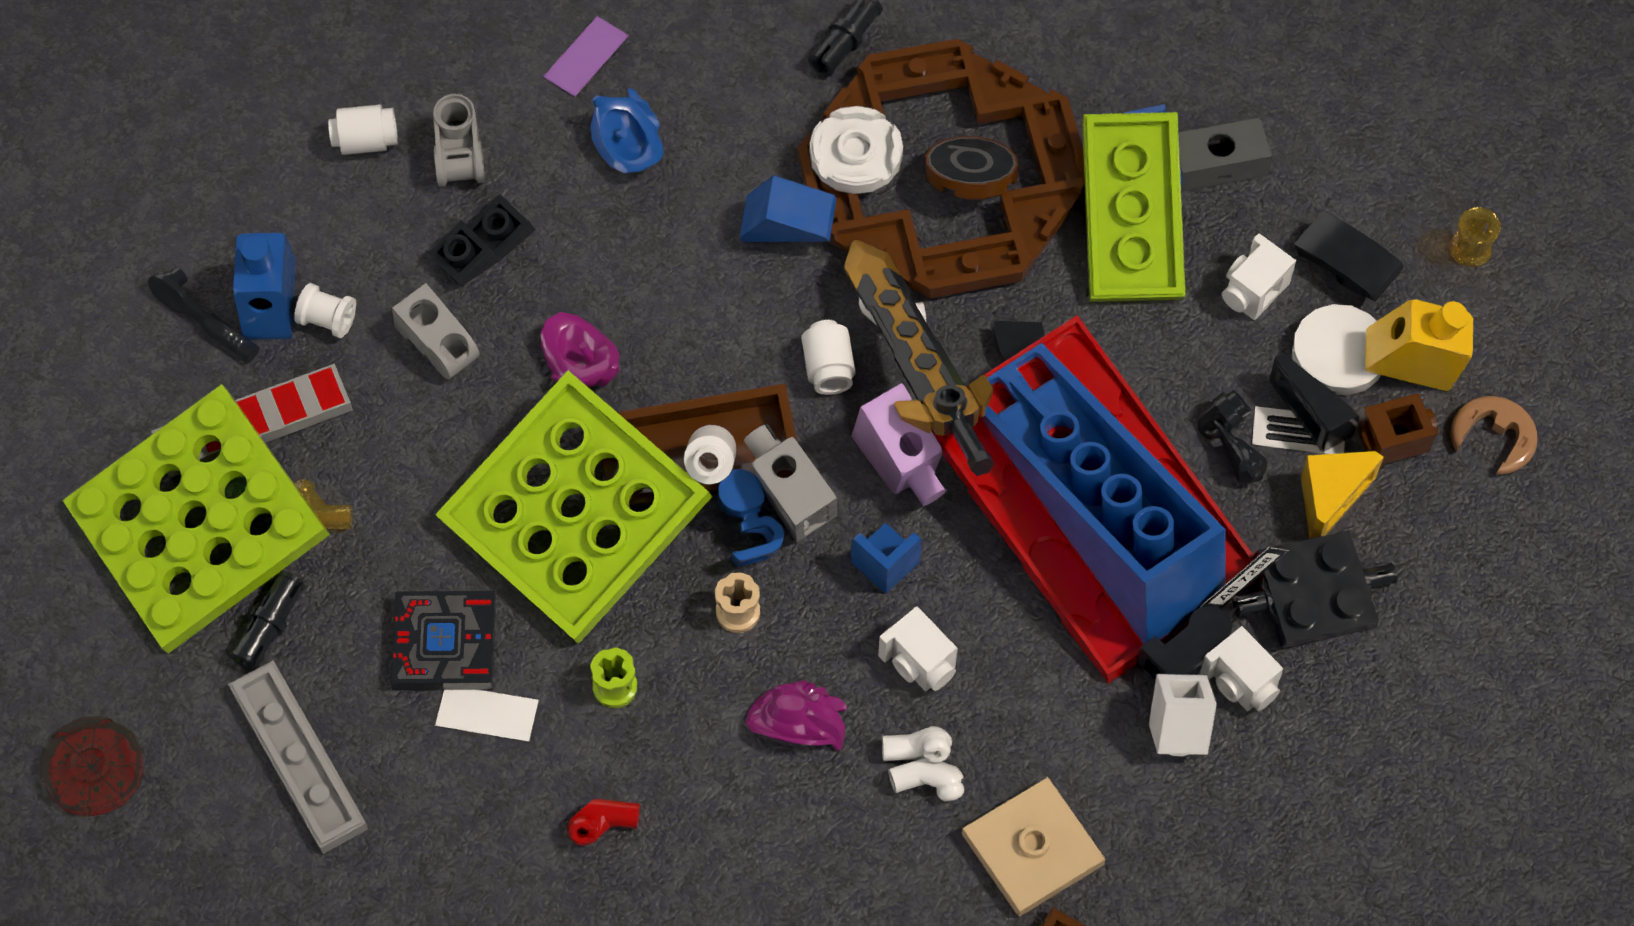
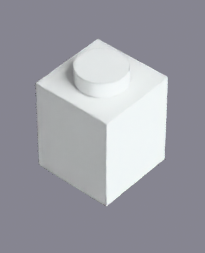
[1149,674,1216,757]

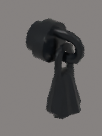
[1198,389,1268,483]

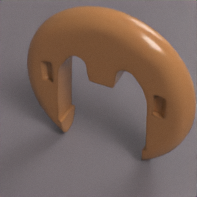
[1451,396,1538,475]

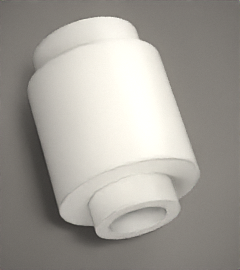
[328,104,398,155]
[801,320,855,395]
[684,425,737,484]

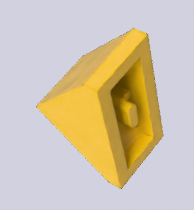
[1300,451,1384,539]

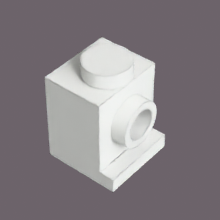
[1222,233,1296,321]
[878,606,957,692]
[1200,626,1283,712]

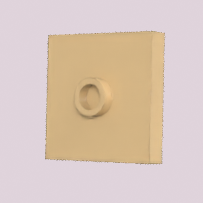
[962,777,1106,917]

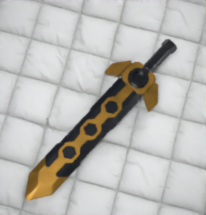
[844,240,995,476]

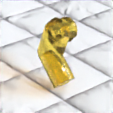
[293,479,353,529]

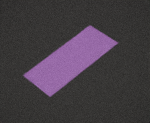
[543,16,629,96]

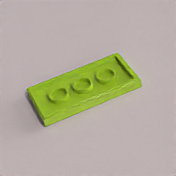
[1082,112,1186,302]

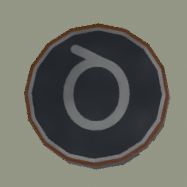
[925,136,1018,199]

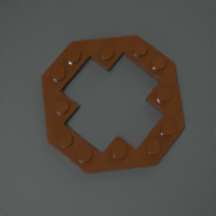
[798,39,1085,298]

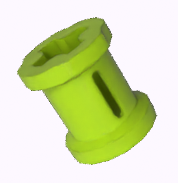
[590,648,637,708]

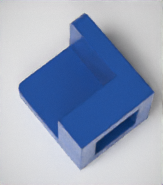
[851,523,922,594]

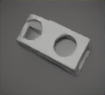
[392,283,480,379]

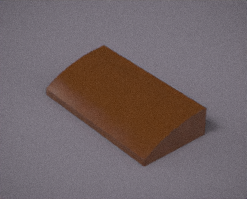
[601,383,797,507]

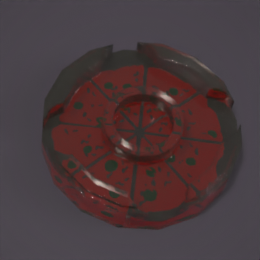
[40,716,144,817]

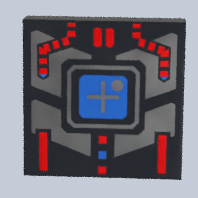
[391,591,496,690]

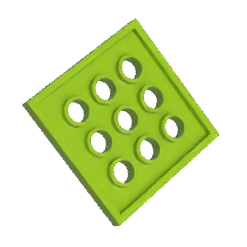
[435,370,712,644]
[62,384,330,654]

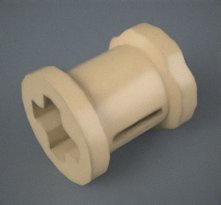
[715,573,760,633]

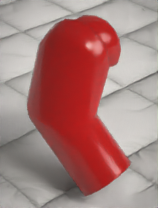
[567,799,640,846]

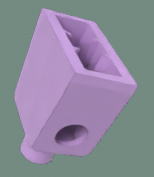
[851,383,947,506]

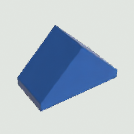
[740,175,837,242]

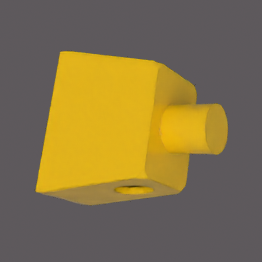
[1365,299,1473,392]

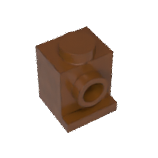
[1356,393,1438,469]

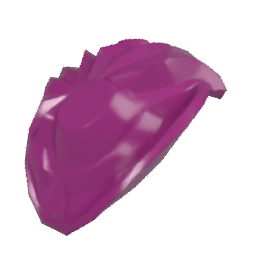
[541,312,620,388]
[745,680,847,750]

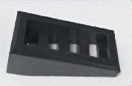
[1269,353,1360,452]

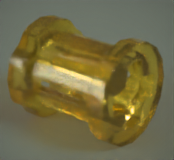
[1451,207,1501,267]

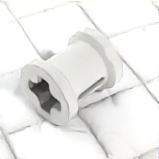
[295,283,357,338]

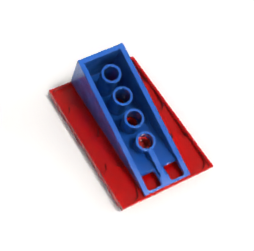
[931,315,1260,684]

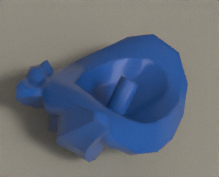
[590,88,664,173]

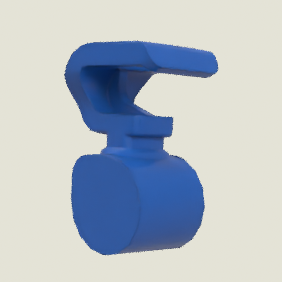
[716,469,784,567]

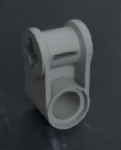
[433,94,485,187]

